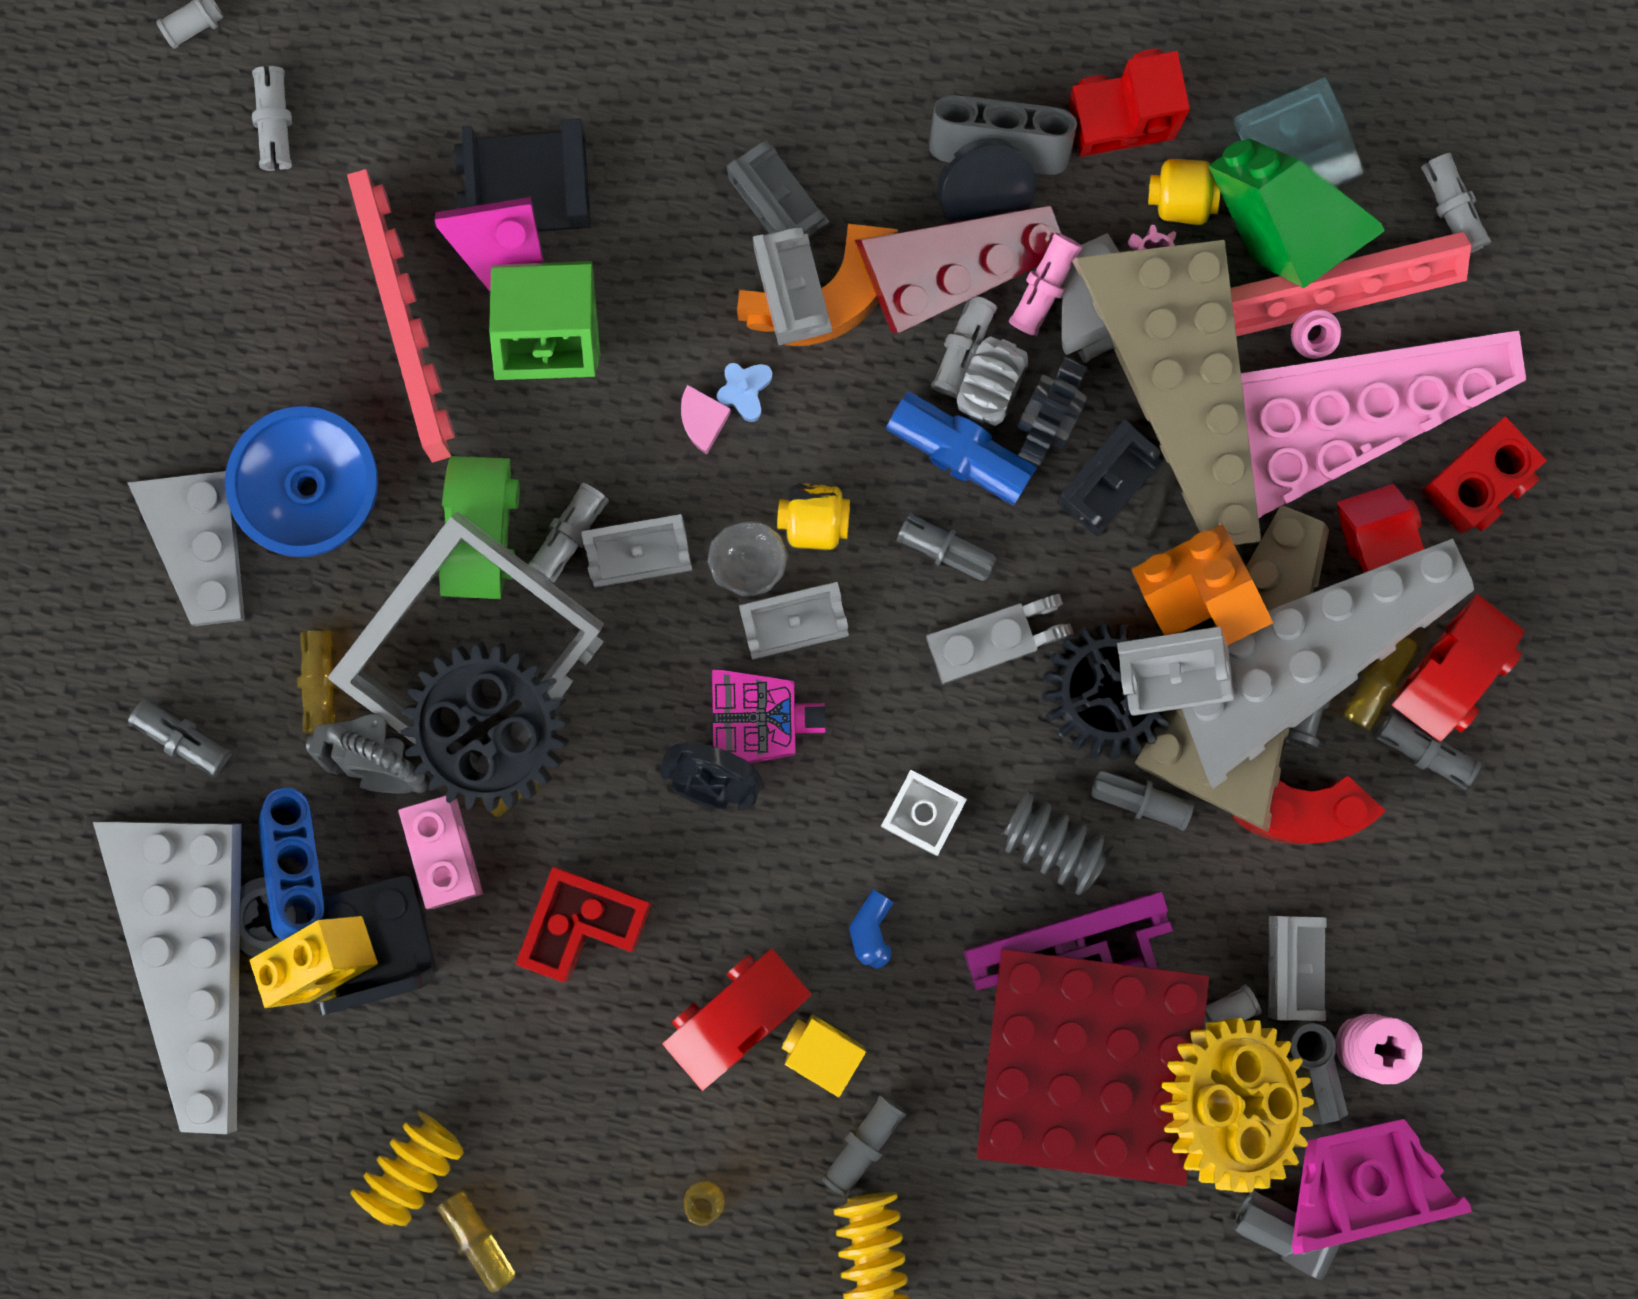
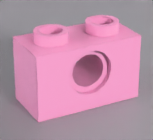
[398,796,483,909]

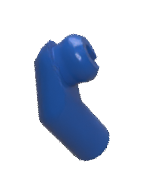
[849,889,893,969]

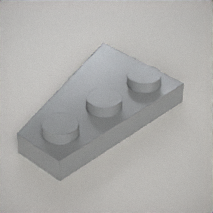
[128,471,245,626]

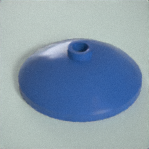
[225,406,378,557]

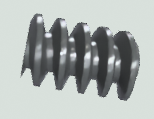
[1001,791,1115,896]

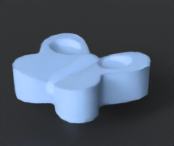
[717,363,772,422]

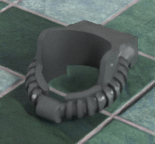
[306,714,430,794]

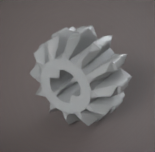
[957,336,1028,426]

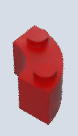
[1337,484,1443,616]
[1392,593,1525,742]
[1231,776,1386,844]
[662,948,812,1091]

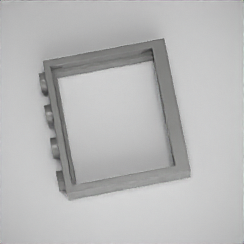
[328,511,604,774]

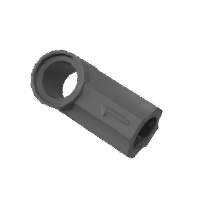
[1278,1020,1348,1125]
[1233,1190,1341,1281]

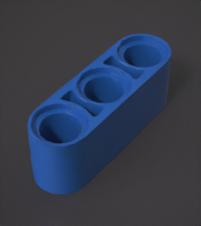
[257,788,324,941]

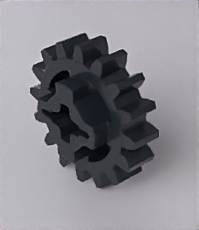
[1018,357,1088,466]

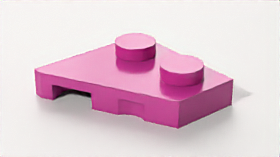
[435,197,544,292]

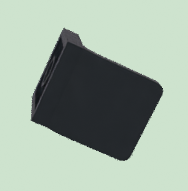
[317,876,438,1016]

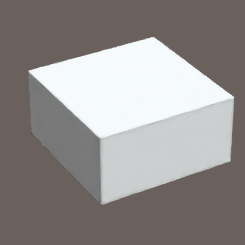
[881,770,967,856]

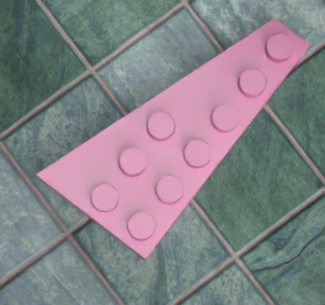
[1241,331,1526,518]

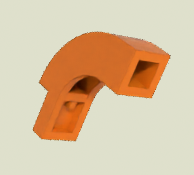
[737,224,898,346]

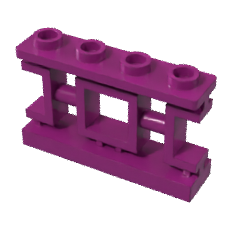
[963,892,1173,991]

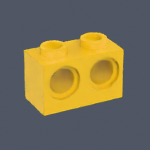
[250,916,378,1008]
[782,1014,866,1097]

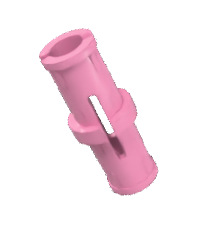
[1009,232,1083,336]

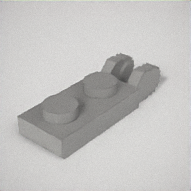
[926,594,1074,684]

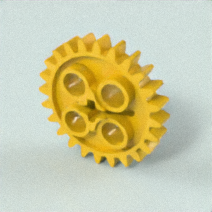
[1161,1018,1314,1192]

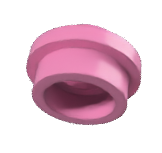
[1291,309,1341,359]

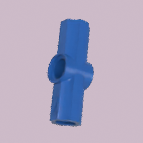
[886,391,1037,506]

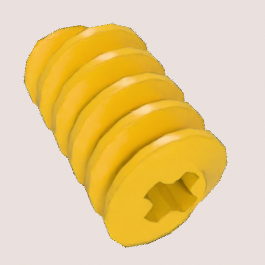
[350,1110,464,1226]
[834,1192,910,1299]

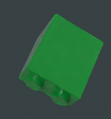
[1208,138,1384,288]

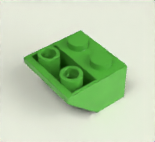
[489,261,601,380]

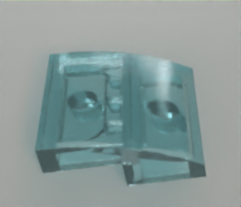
[1233,77,1363,187]

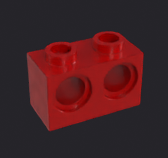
[1420,416,1547,534]

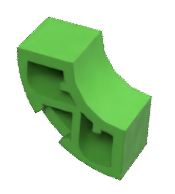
[439,456,520,599]

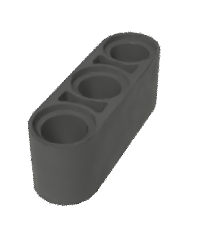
[929,95,1077,175]

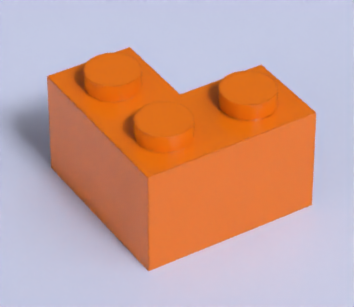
[1131,524,1273,646]

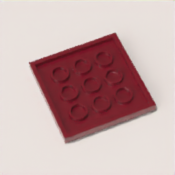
[976,949,1209,1186]

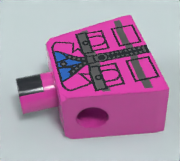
[712,670,825,764]

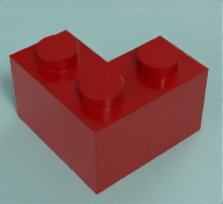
[1068,49,1190,157]
[515,867,653,983]

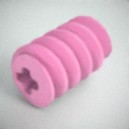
[1335,1014,1422,1084]

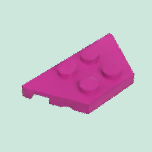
[1292,1119,1472,1255]

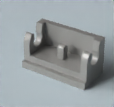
[753,228,832,345]
[581,514,692,588]
[739,582,849,660]
[1117,627,1234,716]
[1268,916,1327,1021]

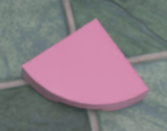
[681,385,731,455]

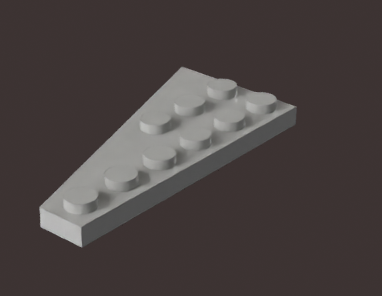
[1182,539,1474,789]
[93,821,242,1134]

